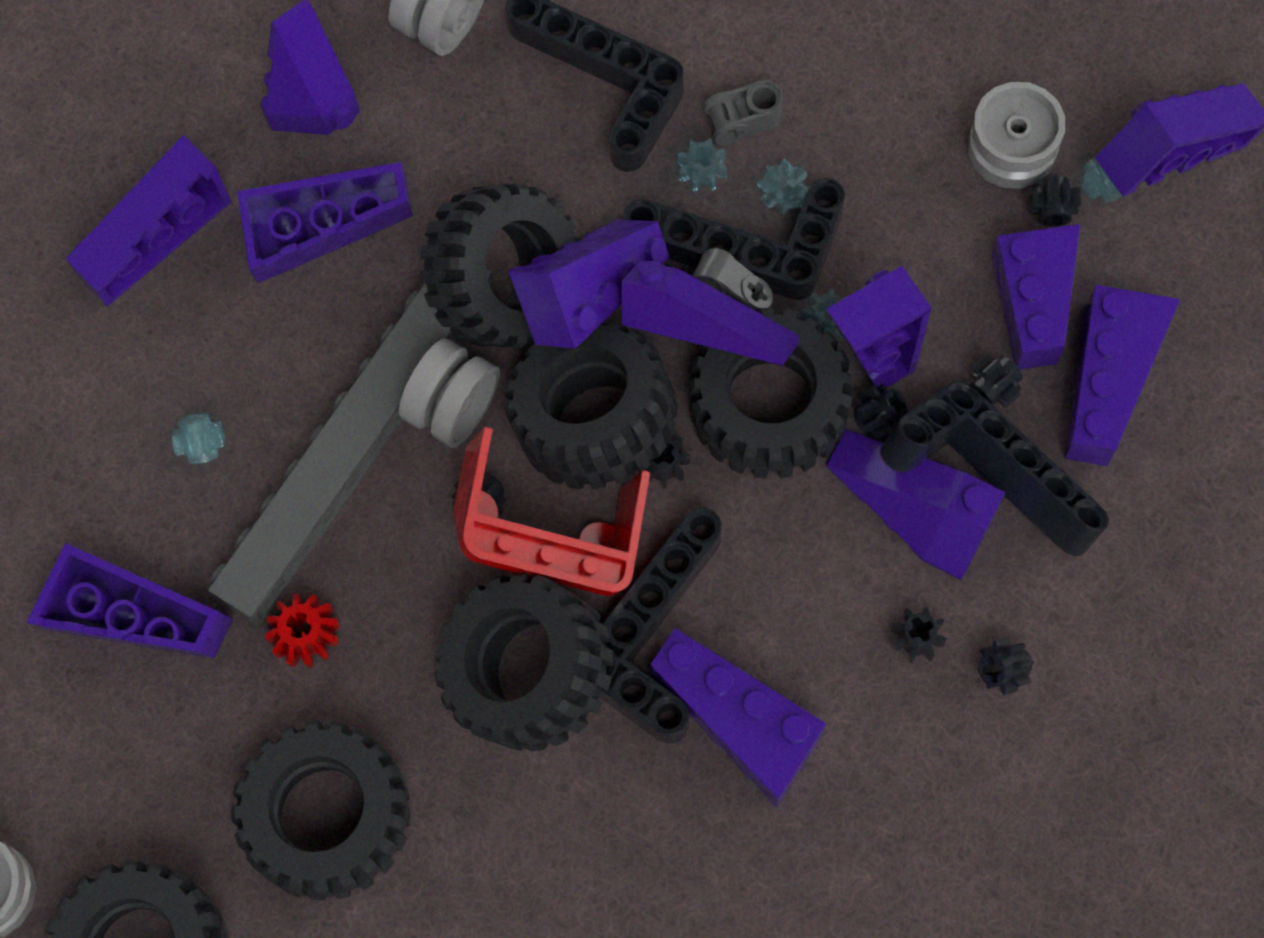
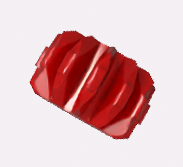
[265,593,340,668]

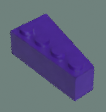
[1095,83,1264,197]
[66,135,232,307]
[237,162,413,283]
[509,219,669,349]
[826,266,931,388]
[1065,285,1180,466]
[26,543,233,659]
[651,628,826,808]

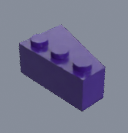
[991,224,1080,370]

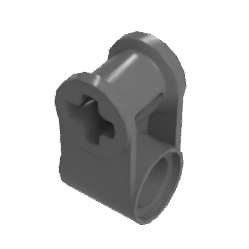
[702,80,783,145]
[692,248,773,312]

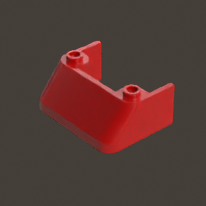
[453,427,650,596]

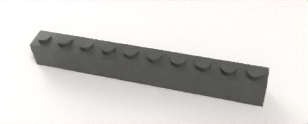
[208,269,495,628]

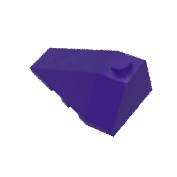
[261,0,360,135]
[622,260,800,366]
[826,430,1005,581]

